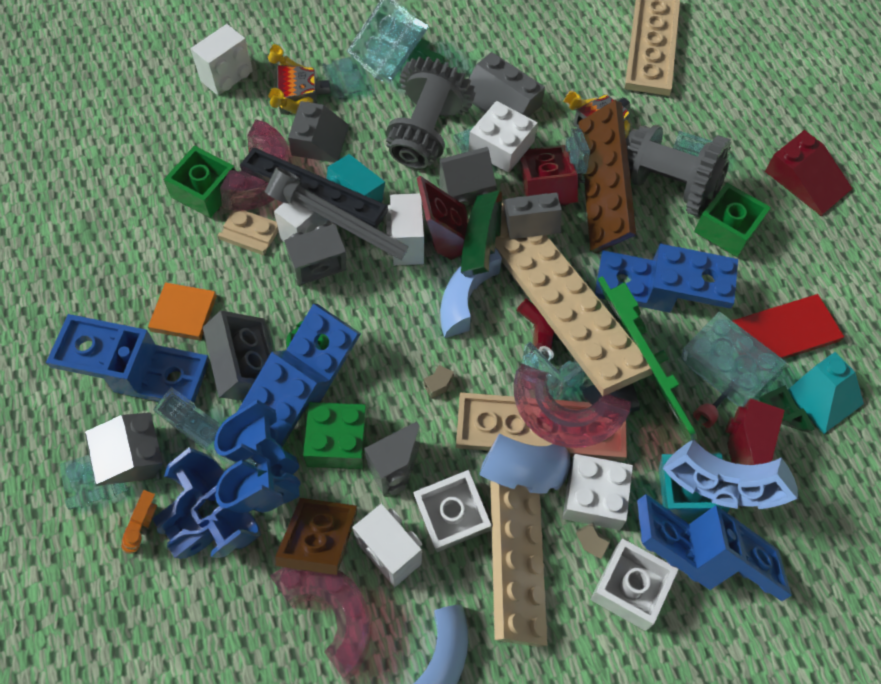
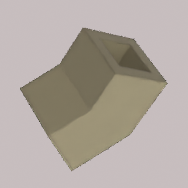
[424,365,454,399]
[576,522,610,559]

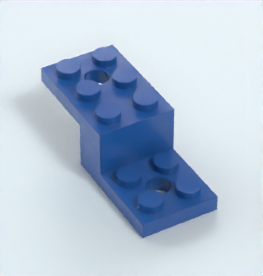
[594,244,738,313]
[237,304,361,447]
[46,314,210,408]
[637,494,792,601]

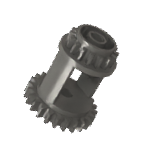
[386,57,476,169]
[626,125,732,217]

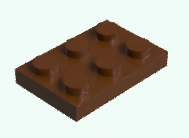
[275,498,357,575]

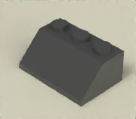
[469,52,545,118]
[203,310,273,400]

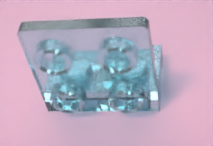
[521,342,585,400]

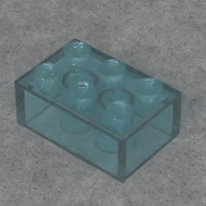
[346,0,429,84]
[681,311,787,407]

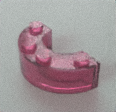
[220,119,289,210]
[514,363,631,448]
[270,567,371,683]

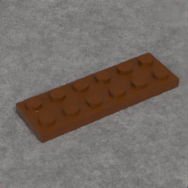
[579,99,636,253]

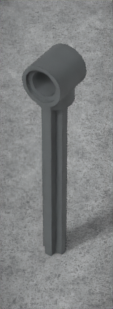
[265,167,409,260]

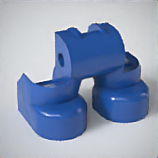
[214,400,301,514]
[152,448,261,559]

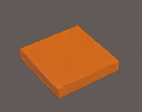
[148,282,217,341]

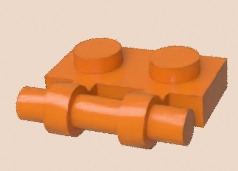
[121,490,157,554]

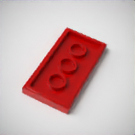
[723,294,844,371]

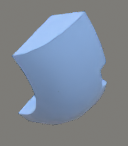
[440,249,502,338]
[479,433,571,494]
[663,440,798,509]
[413,605,468,684]

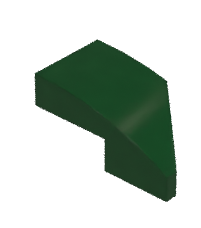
[758,385,815,432]

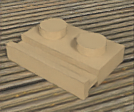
[218,207,279,256]

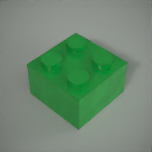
[163,145,240,218]
[694,182,771,257]
[303,402,368,469]

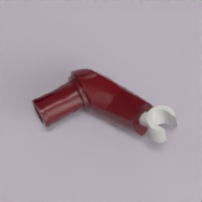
[516,298,555,366]

